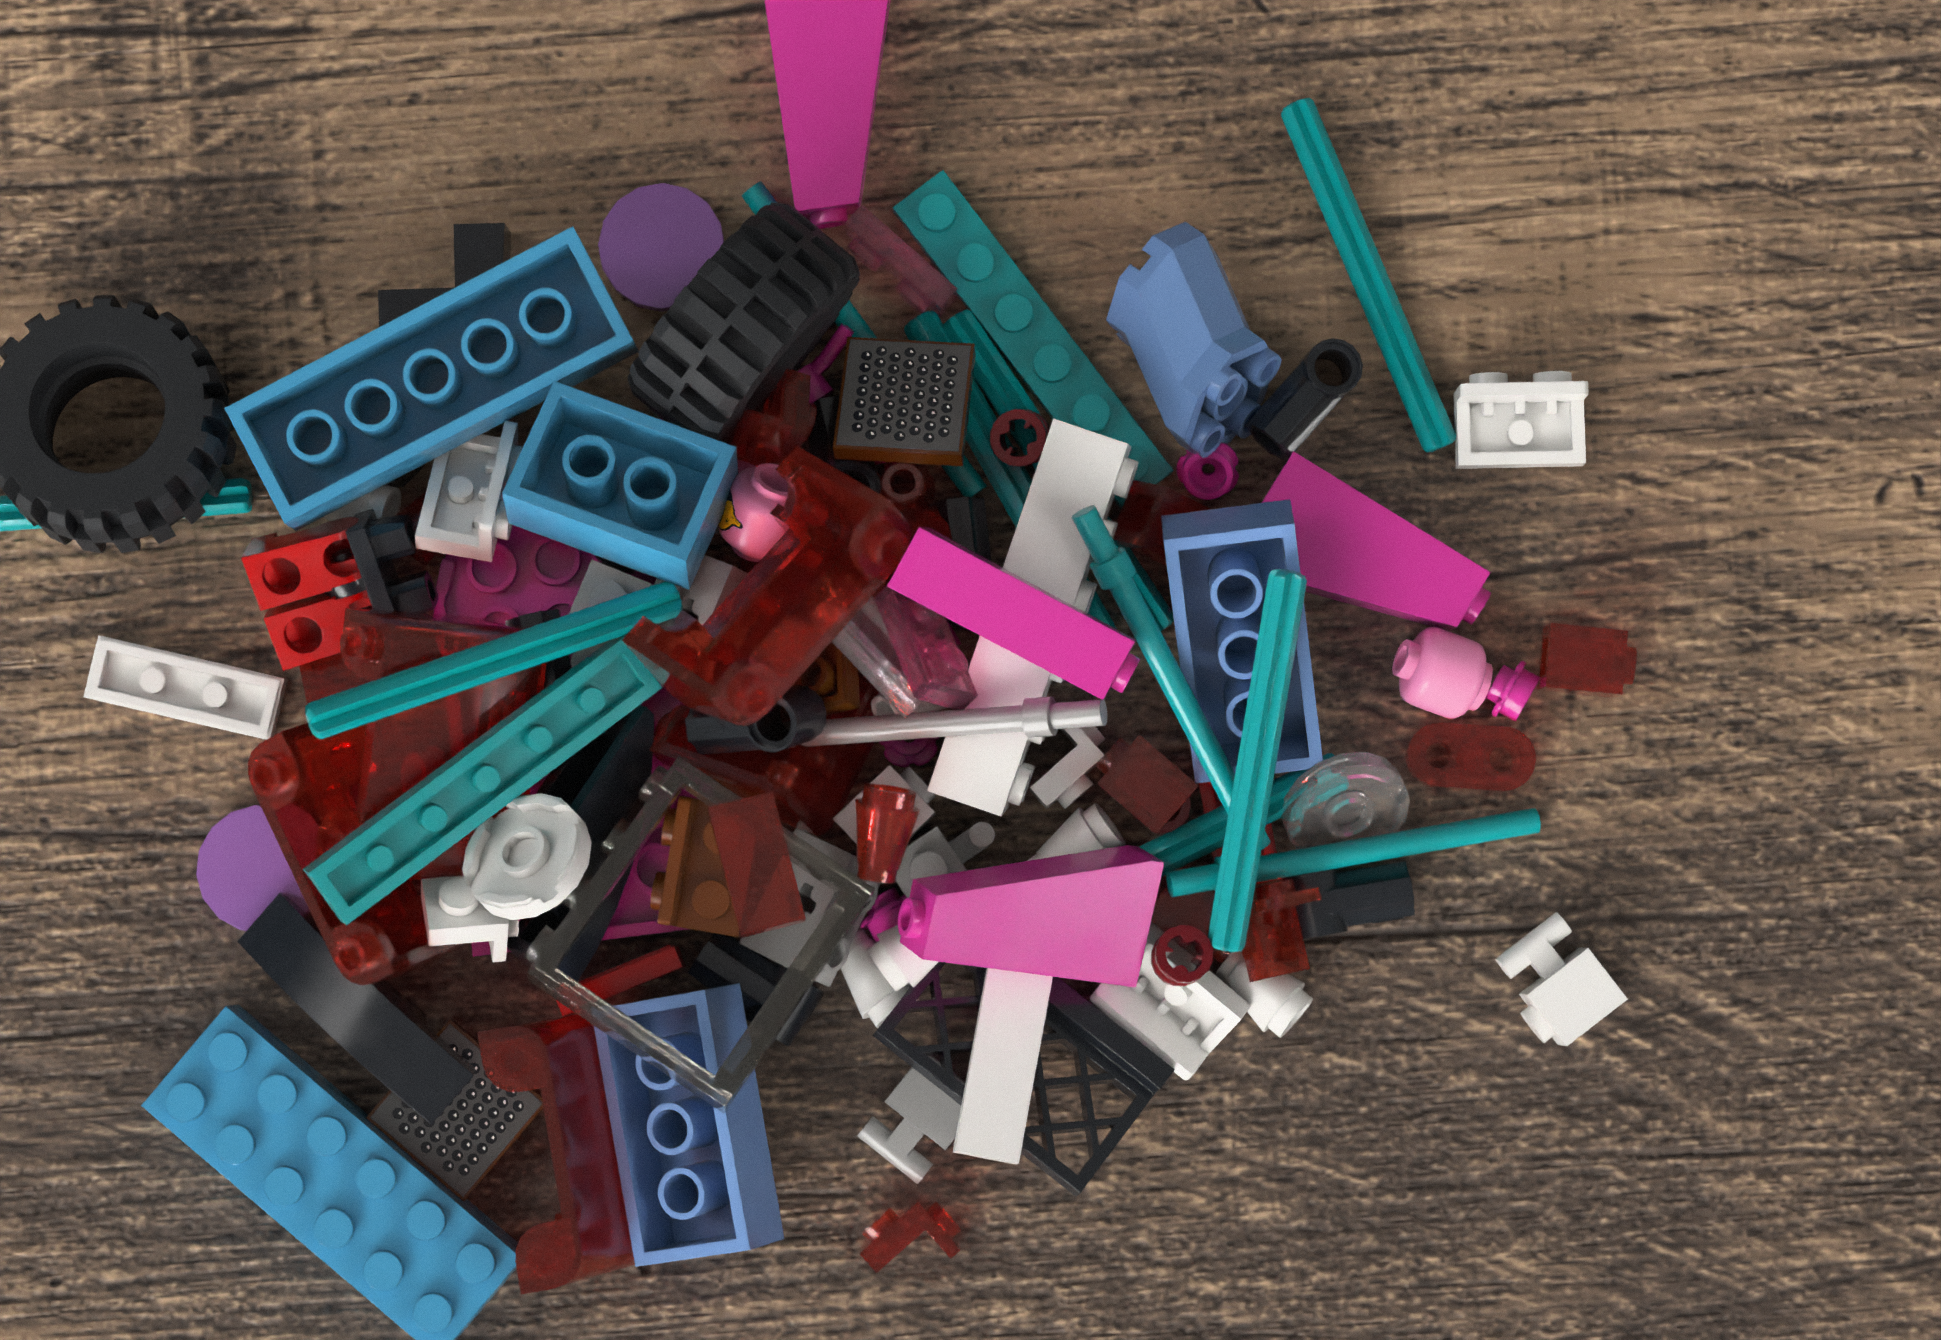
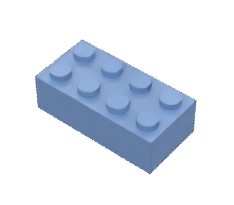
[1161,499,1324,783]
[591,983,785,1267]

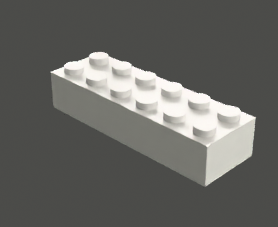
[927,418,1139,816]

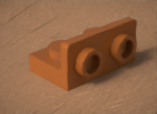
[650,795,764,938]

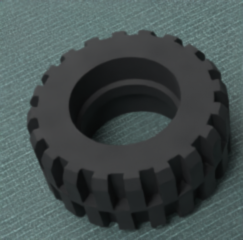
[628,202,860,443]
[0,295,237,553]

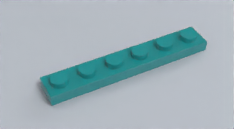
[893,170,1174,511]
[303,635,662,926]

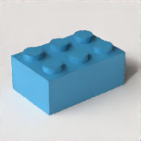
[502,381,738,590]

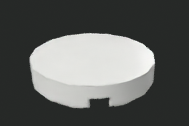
[462,793,592,920]

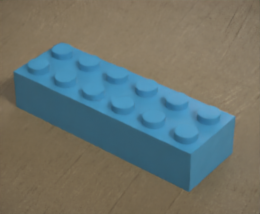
[224,226,639,531]
[141,1005,530,1340]

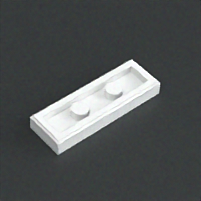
[83,635,288,741]
[953,968,1053,1165]

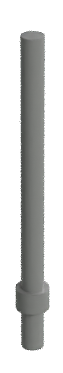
[782,696,1107,748]

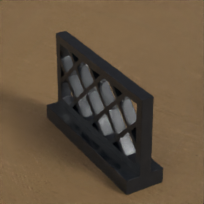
[872,962,1175,1197]

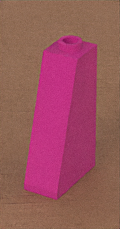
[765,0,891,229]
[1261,451,1491,631]
[887,527,1141,700]
[898,845,1164,987]

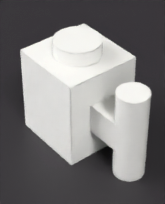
[1495,912,1628,1046]

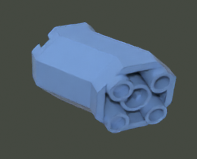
[1106,222,1282,458]

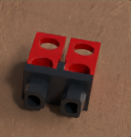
[241,509,438,671]

